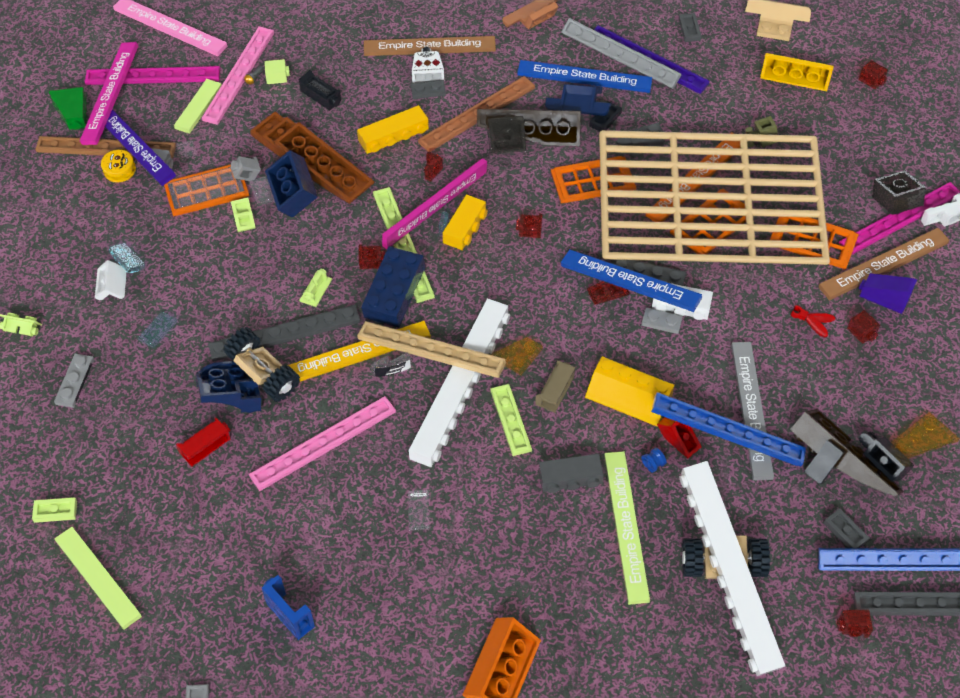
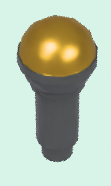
[244,66,264,85]

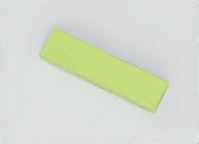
[174,79,222,134]
[490,384,532,456]

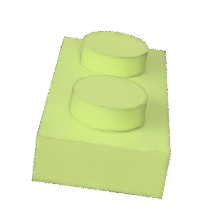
[32,498,77,523]

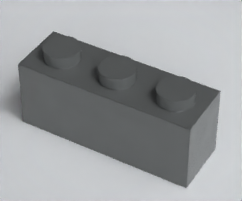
[538,454,603,493]

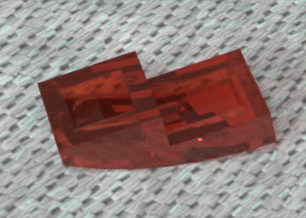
[587,281,630,305]

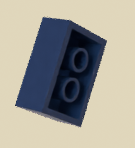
[265,150,318,217]

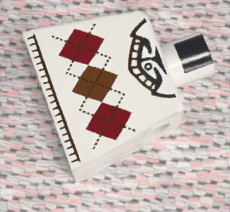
[412,47,444,83]

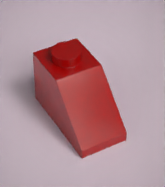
[657,417,702,459]

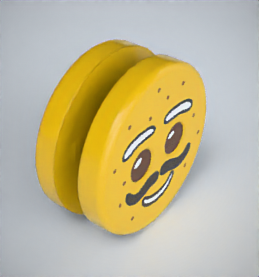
[101,149,136,182]

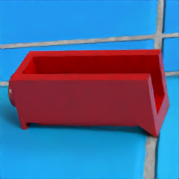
[175,418,230,467]

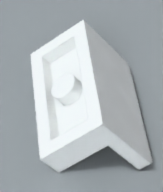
[95,260,127,300]

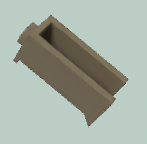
[535,360,575,413]

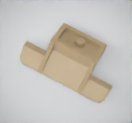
[745,0,811,41]

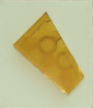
[891,412,960,459]

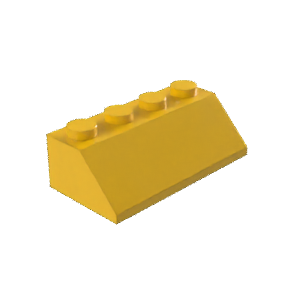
[760,53,834,91]
[585,357,674,427]

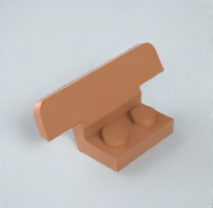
[502,0,558,29]

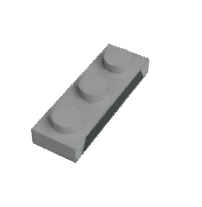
[54,354,94,408]

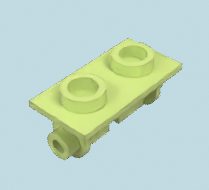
[299,269,332,307]
[0,313,42,337]

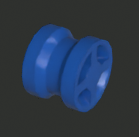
[641,447,667,473]

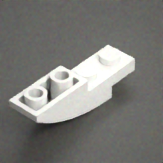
[921,193,960,227]

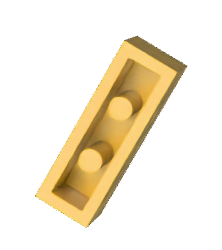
[443,194,488,251]

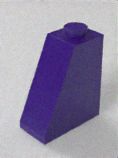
[859,273,917,314]

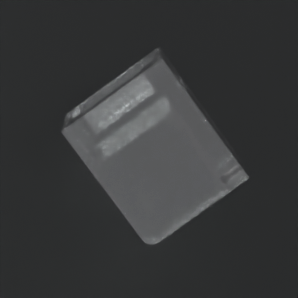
[249,176,275,207]

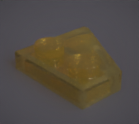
[491,337,543,376]

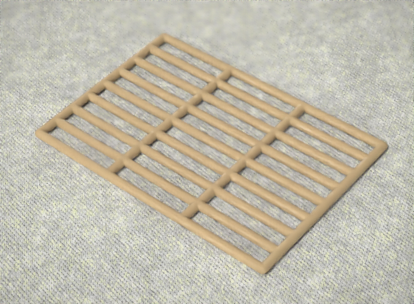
[599,130,830,265]

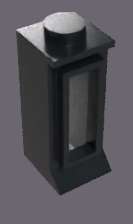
[299,70,341,110]

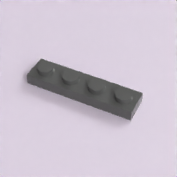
[612,259,686,286]

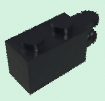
[859,431,914,482]

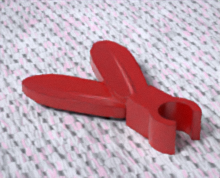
[791,305,835,337]

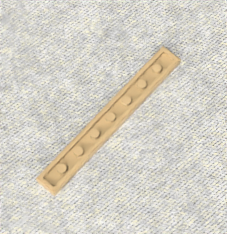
[357,321,506,378]

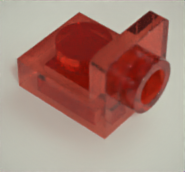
[424,151,443,182]

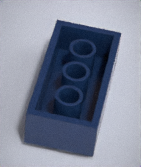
[361,246,425,328]

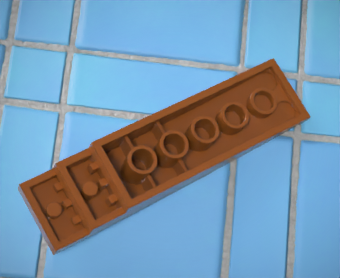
[250,112,374,204]

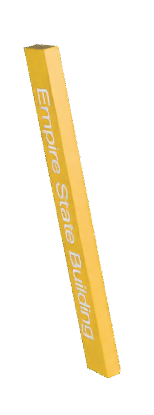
[289,321,431,381]

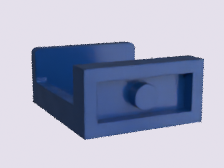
[262,575,315,640]

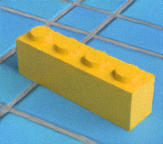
[357,105,429,154]

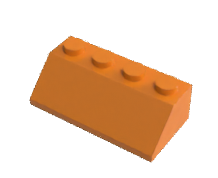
[462,617,541,698]

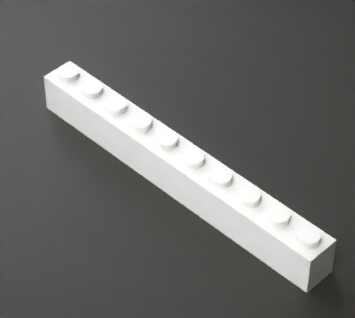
[409,298,510,467]
[679,461,785,676]

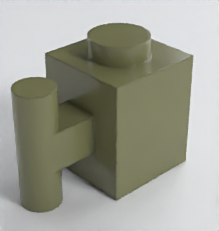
[745,116,778,147]

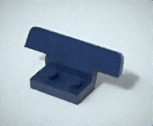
[545,84,611,116]

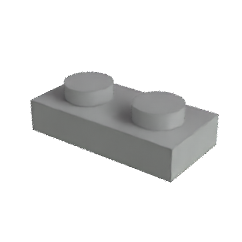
[641,307,683,334]

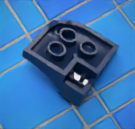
[196,361,261,413]

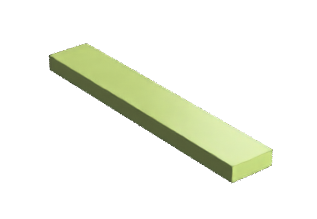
[55,527,142,630]

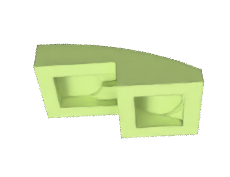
[231,198,256,232]

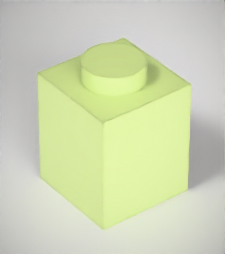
[265,59,290,84]

